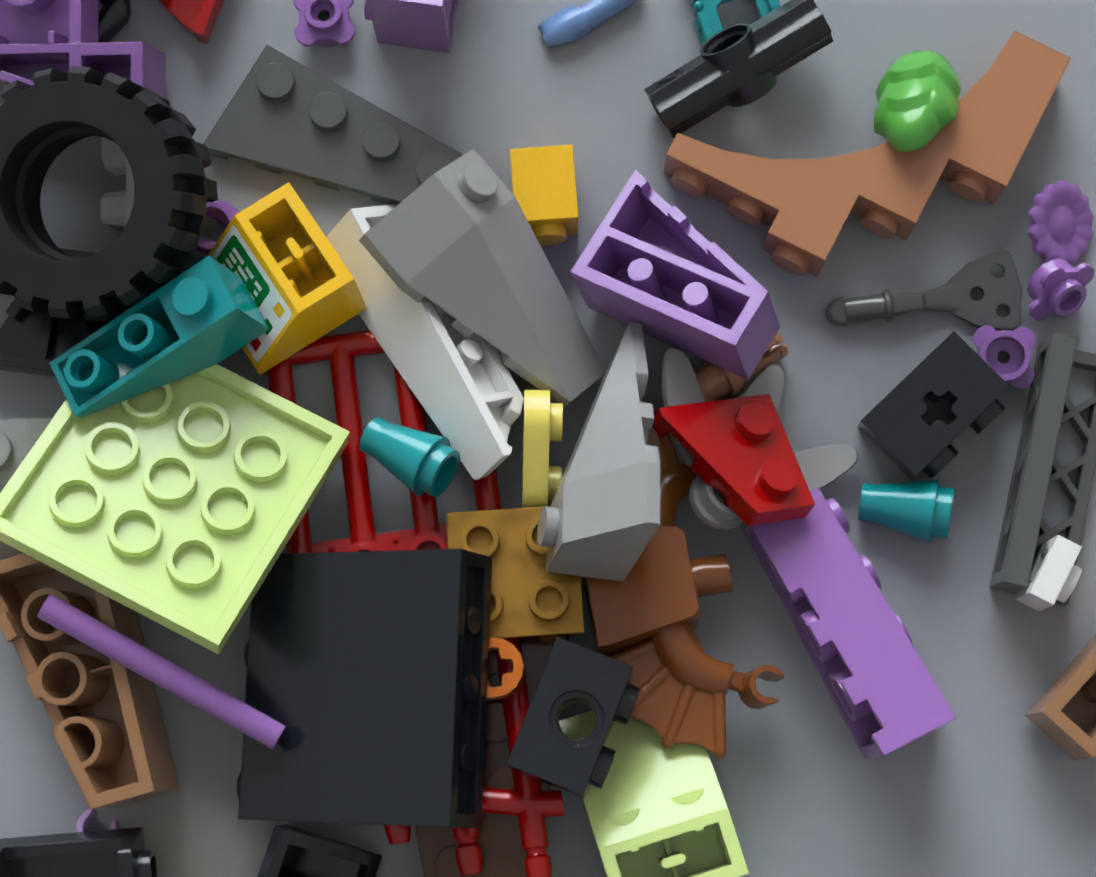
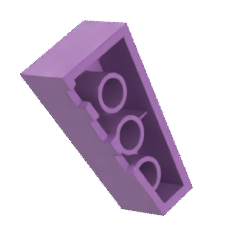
[744,487,956,759]

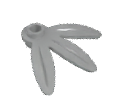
[662,348,859,530]

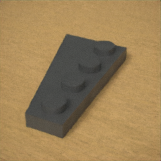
[203,45,463,205]

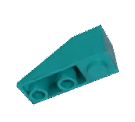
[49,255,269,418]

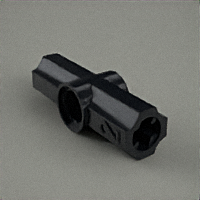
[644,0,833,138]

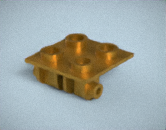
[446,506,584,644]

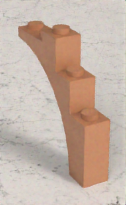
[663,30,1071,277]

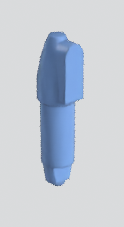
[538,0,637,47]

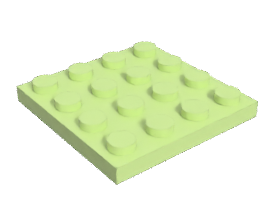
[0,364,350,655]

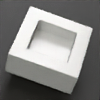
[1016,535,1082,611]

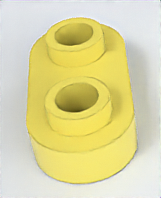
[522,390,563,508]

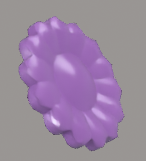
[1028,181,1094,265]

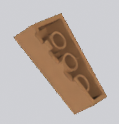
[0,553,180,809]

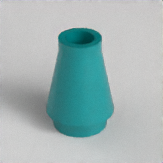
[359,417,460,497]
[858,480,954,543]

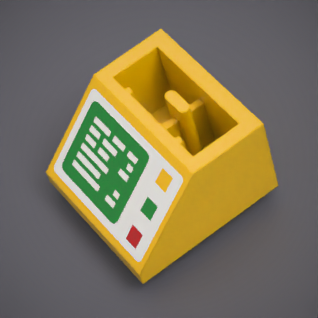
[208,182,367,375]

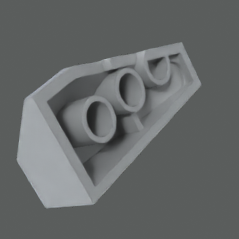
[359,148,606,408]
[537,321,660,582]

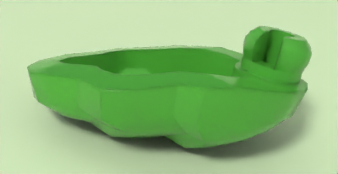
[874,50,961,152]

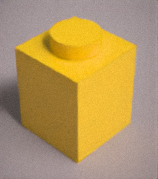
[510,144,579,246]

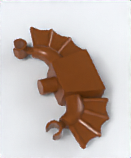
[583,410,784,759]

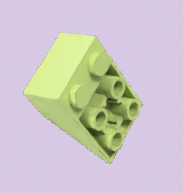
[558,710,749,877]

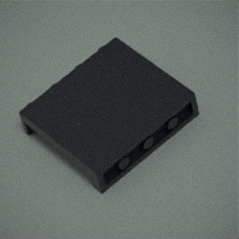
[237,549,492,828]

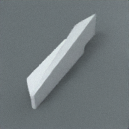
[326,204,524,480]

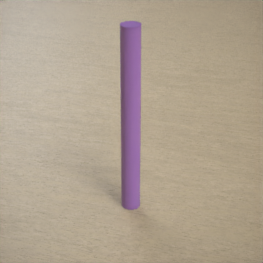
[37,594,286,750]

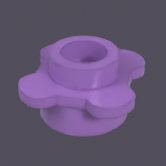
[293,0,355,47]
[1027,258,1094,321]
[972,325,1036,389]

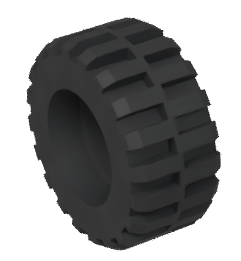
[0,66,218,321]

